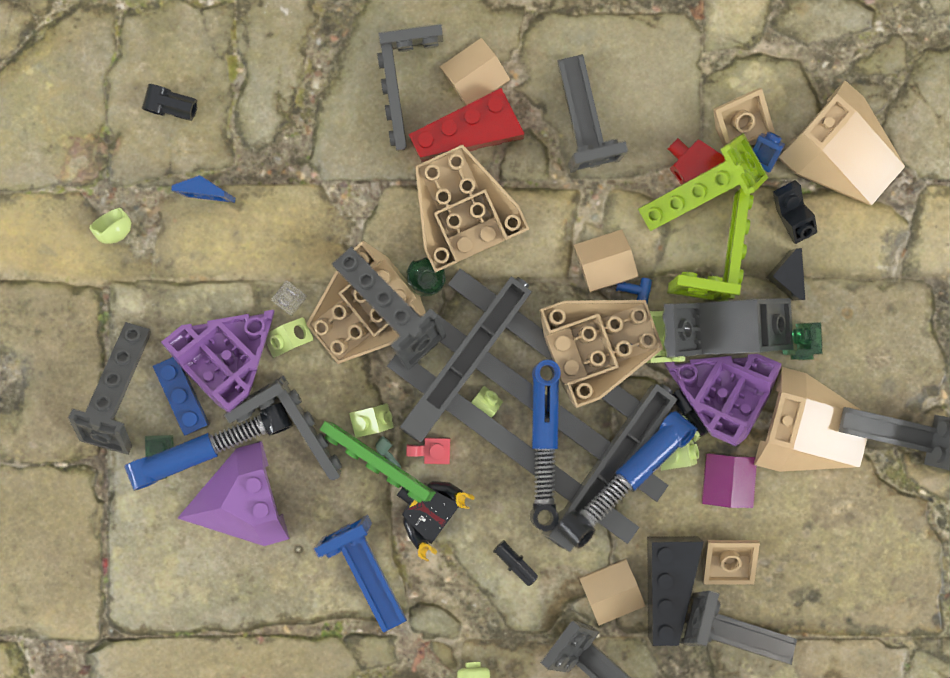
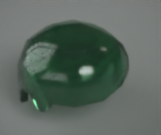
[406,257,446,297]

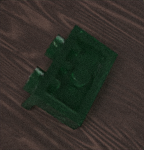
[782,322,823,360]

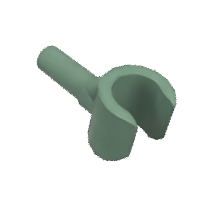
[376,436,402,468]

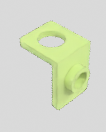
[266,317,313,358]

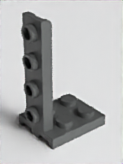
[377,24,443,151]
[557,54,628,173]
[332,247,446,370]
[68,322,151,455]
[224,375,342,480]
[838,407,950,470]
[680,590,797,665]
[540,620,631,678]

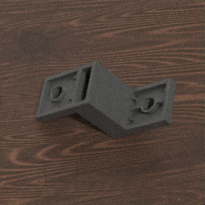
[663,298,794,358]

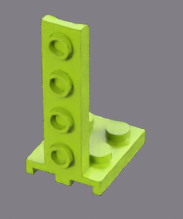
[638,133,768,231]
[667,188,754,302]

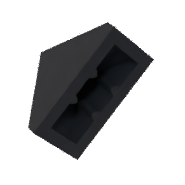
[766,248,806,301]

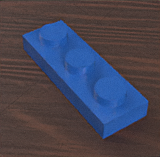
[153,357,210,436]

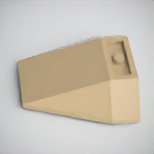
[778,81,905,205]
[415,145,529,272]
[306,241,426,364]
[540,300,663,408]
[754,366,867,472]

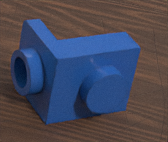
[753,132,785,173]

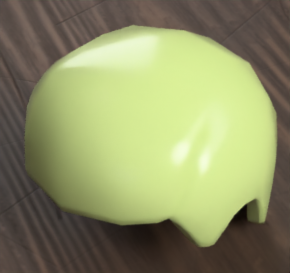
[89,208,131,244]

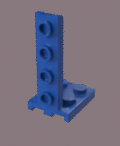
[314,514,407,633]

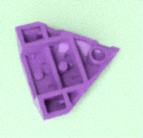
[161,310,275,413]
[664,354,781,446]
[178,441,289,546]

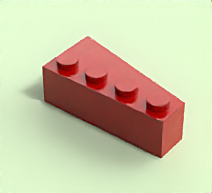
[409,88,525,162]

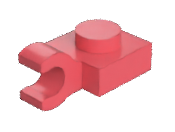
[406,437,450,464]

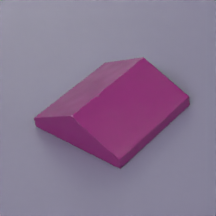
[702,453,757,508]

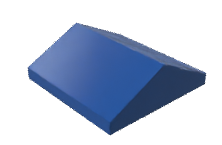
[171,175,236,203]

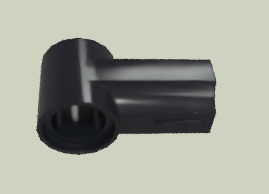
[142,84,198,121]

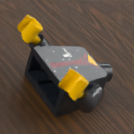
[396,481,475,562]

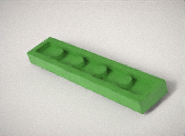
[319,421,436,503]

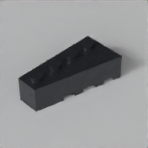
[647,536,704,646]

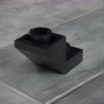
[773,180,818,244]

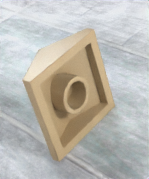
[440,38,510,105]
[713,88,775,146]
[573,229,638,293]
[703,540,760,584]
[579,559,645,625]

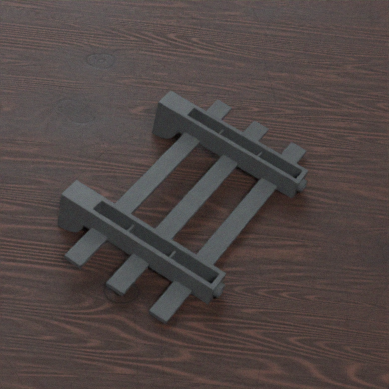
[387,269,697,552]

